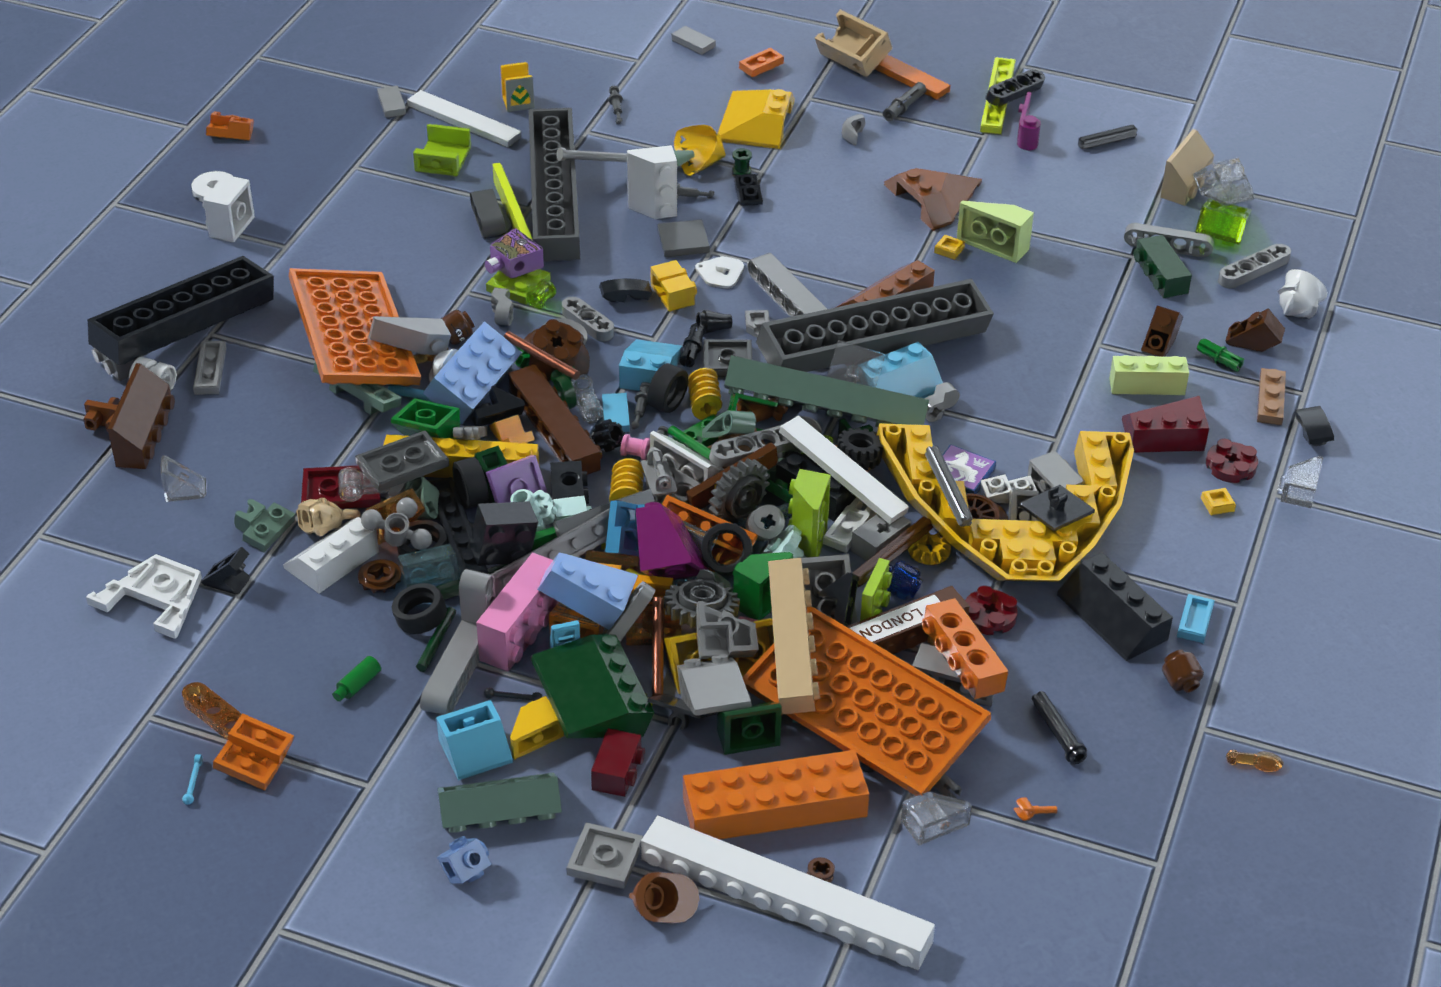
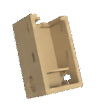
[815,9,892,77]

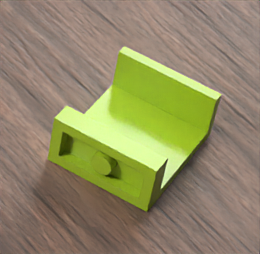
[413,124,471,176]

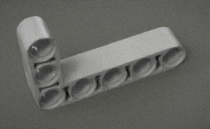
[420,569,496,715]

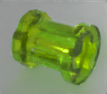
[526,279,557,310]

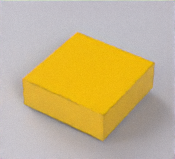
[934,235,965,260]
[1201,488,1236,515]

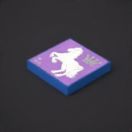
[943,444,996,494]

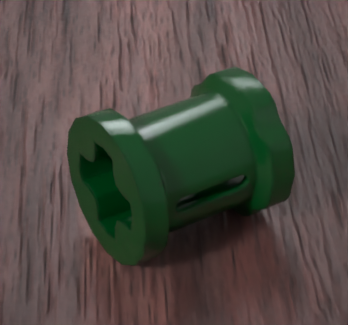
[732,148,752,175]

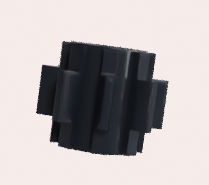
[591,419,625,452]

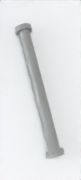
[557,147,627,162]

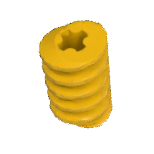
[688,368,722,420]
[609,458,644,502]

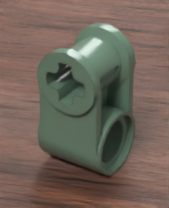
[405,476,439,523]

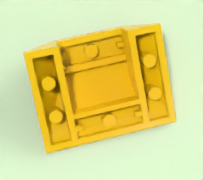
[717,89,795,149]

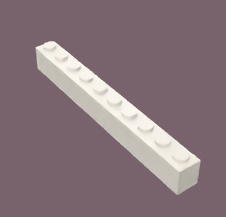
[641,816,935,970]

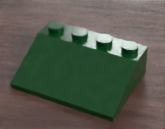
[531,634,655,738]

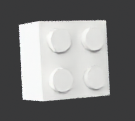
[203,175,255,242]

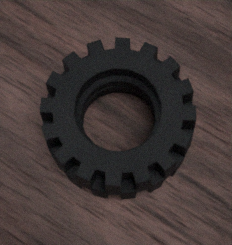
[837,427,883,470]

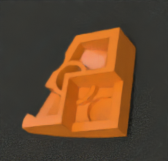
[206,111,254,140]

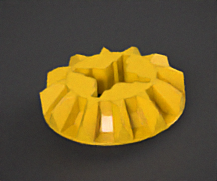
[908,532,951,565]

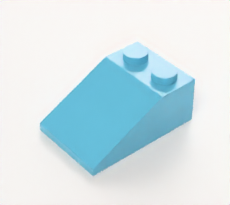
[619,339,683,391]

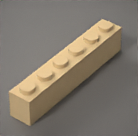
[768,558,820,715]

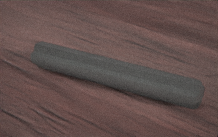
[925,445,973,527]

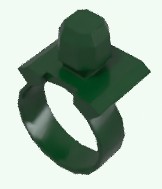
[551,366,577,409]

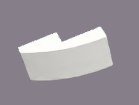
[981,474,1037,503]

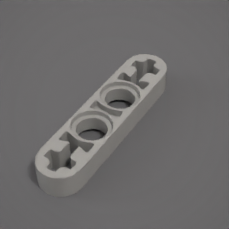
[1124,223,1214,257]
[1218,244,1291,288]
[709,425,797,467]

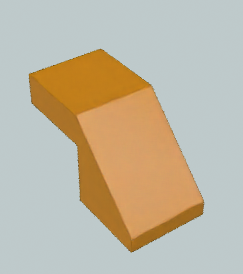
[489,415,535,443]

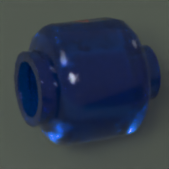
[887,560,923,600]

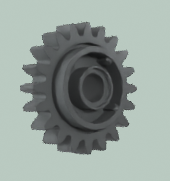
[708,458,770,524]
[664,578,740,628]

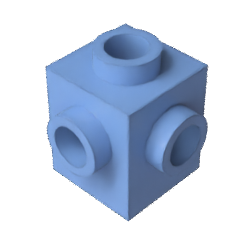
[437,836,491,884]

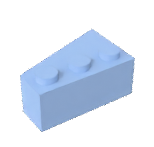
[537,552,638,630]

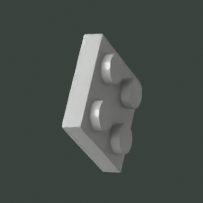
[566,822,643,889]

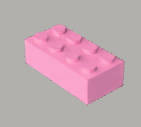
[476,552,559,672]

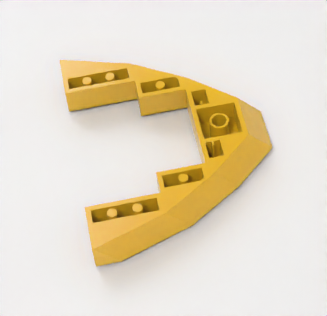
[877,423,1134,582]

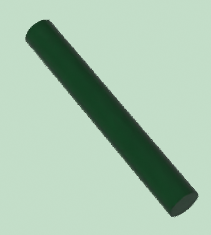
[416,607,457,672]

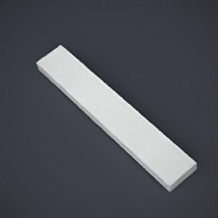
[407,90,522,147]
[779,415,909,524]

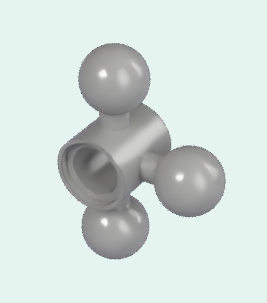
[361,497,432,550]

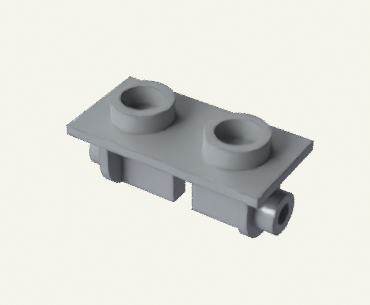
[641,447,678,497]

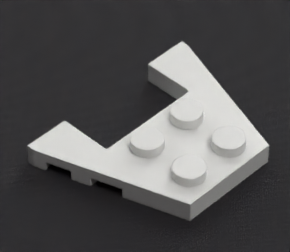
[86,554,202,639]

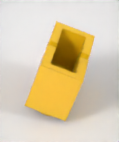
[651,260,697,312]

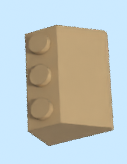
[1160,129,1215,206]

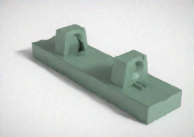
[313,362,402,414]

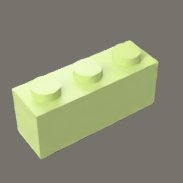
[1109,355,1189,395]

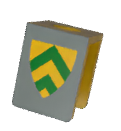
[500,62,534,112]

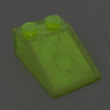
[1195,198,1252,247]

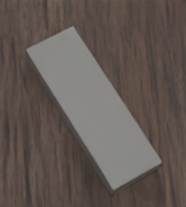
[193,341,227,395]

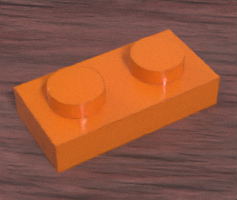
[739,48,784,77]

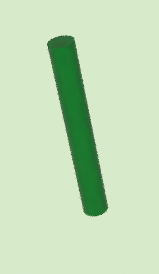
[668,426,711,461]

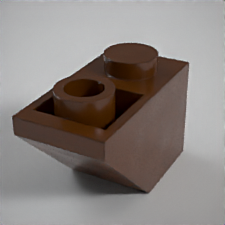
[1141,305,1183,357]
[1225,308,1285,352]

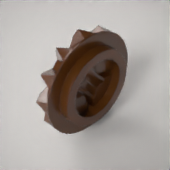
[358,559,401,593]

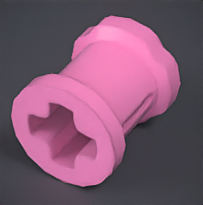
[620,434,650,460]

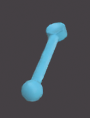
[182,754,203,805]

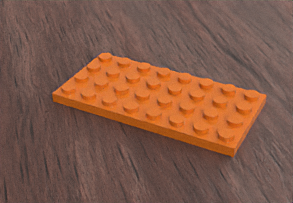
[288,268,421,386]
[742,607,991,800]

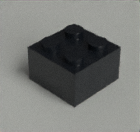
[470,501,538,566]

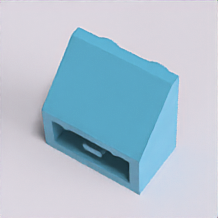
[436,700,513,780]

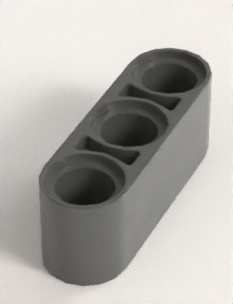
[470,189,506,238]

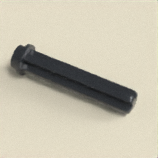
[1032,691,1087,764]

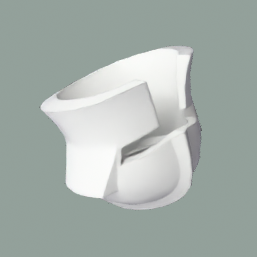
[1277,269,1327,319]

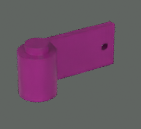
[1017,92,1041,150]

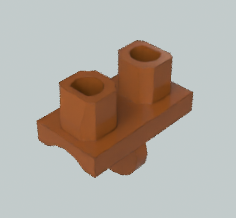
[83,397,120,431]

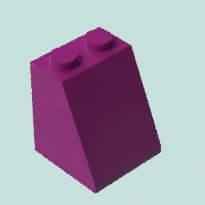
[636,502,710,580]

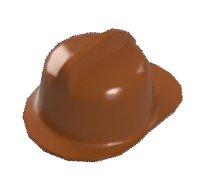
[629,872,700,923]

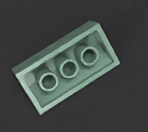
[437,772,562,832]

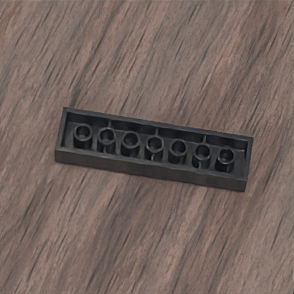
[87,256,274,366]

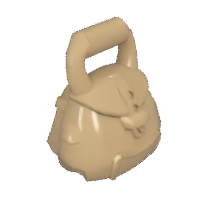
[296,498,361,536]

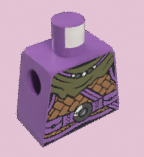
[485,228,544,278]

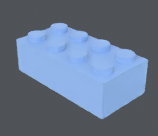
[423,321,522,424]

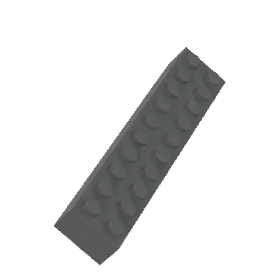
[529,108,580,262]
[756,279,994,372]

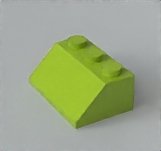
[788,469,831,558]

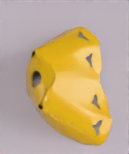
[674,125,726,176]

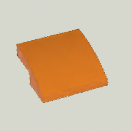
[213,713,294,791]

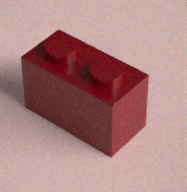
[591,728,645,797]

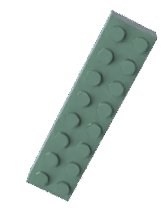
[724,355,929,427]

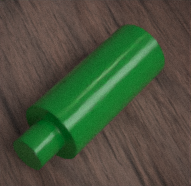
[332,656,381,702]

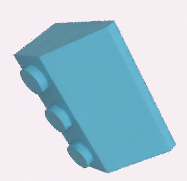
[856,342,943,398]

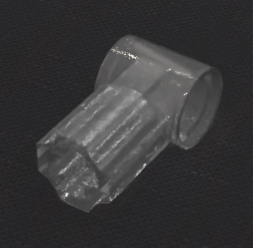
[571,374,603,424]
[338,467,390,502]

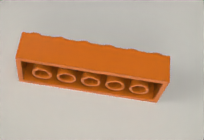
[683,750,869,840]

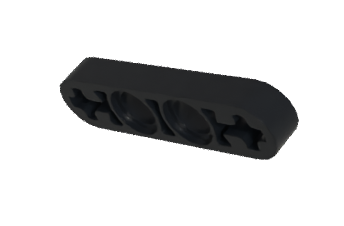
[986,69,1045,106]

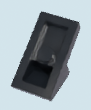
[472,386,525,426]
[201,547,250,594]
[817,572,859,627]

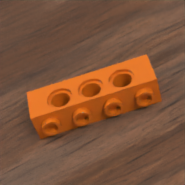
[922,598,1008,699]

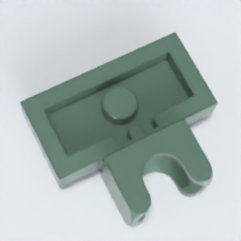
[234,499,296,552]

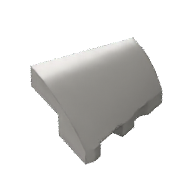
[696,601,759,659]

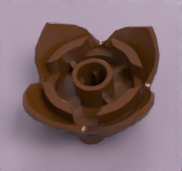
[524,319,590,381]

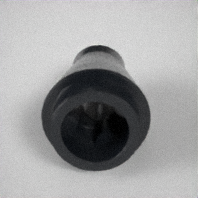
[696,310,732,334]

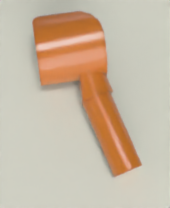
[1014,797,1057,821]

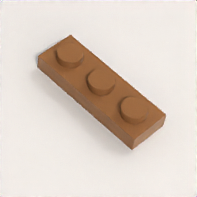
[1257,368,1286,425]

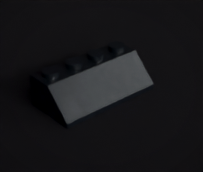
[1057,552,1173,661]

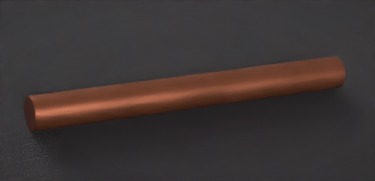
[504,331,580,380]
[652,597,664,697]

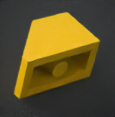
[510,696,564,760]

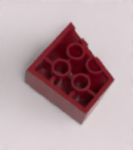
[1122,396,1209,453]

